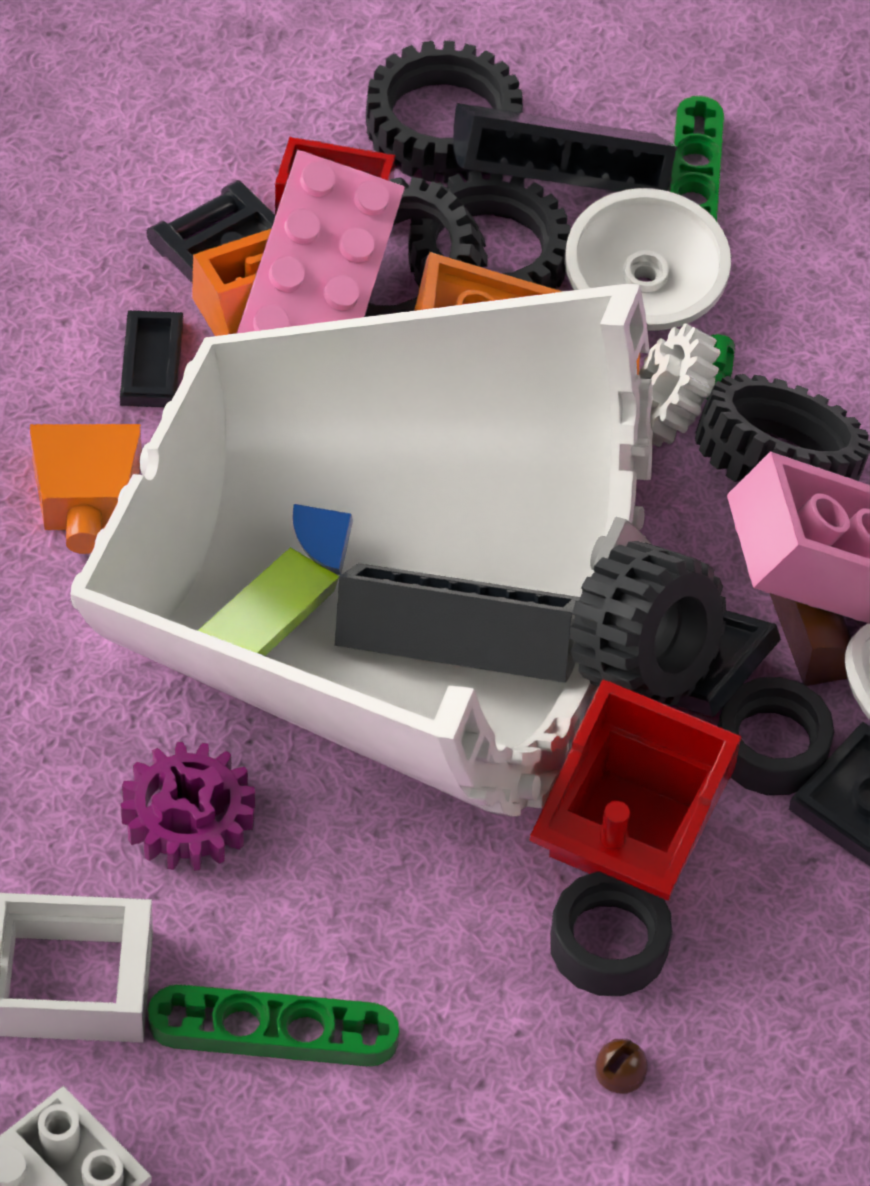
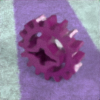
[120,741,255,871]

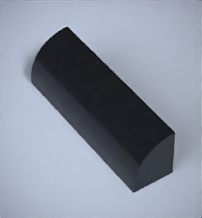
[453,103,677,192]
[334,563,580,683]

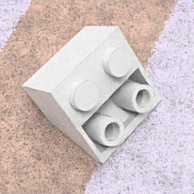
[0,1086,152,1186]

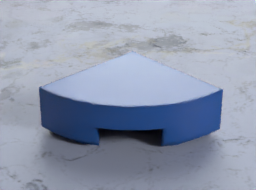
[292,504,353,575]

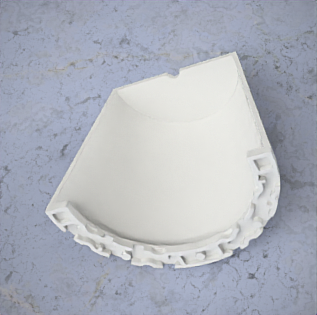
[70,284,653,816]

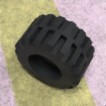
[570,541,727,706]

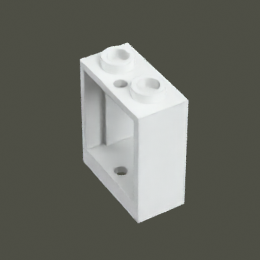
[0,893,153,1042]

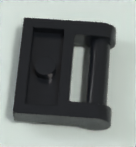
[146,180,276,284]

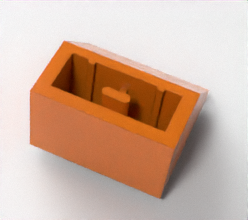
[192,228,272,336]

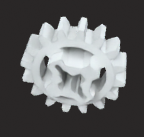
[639,324,720,447]

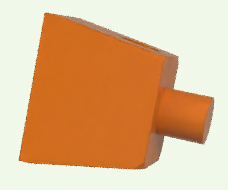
[30,424,142,554]

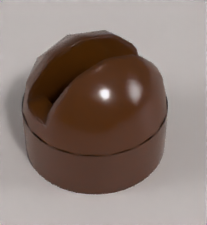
[595,1039,648,1094]

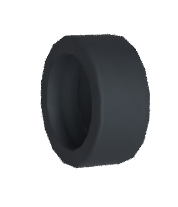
[718,677,835,796]
[550,871,672,996]

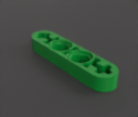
[669,95,724,221]
[148,984,399,1067]

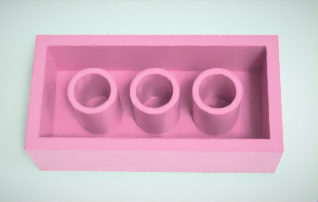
[237,150,405,333]
[727,452,870,623]

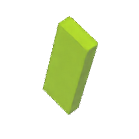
[197,547,339,656]

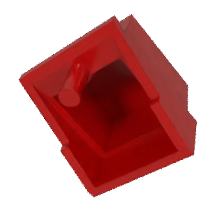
[529,679,742,901]

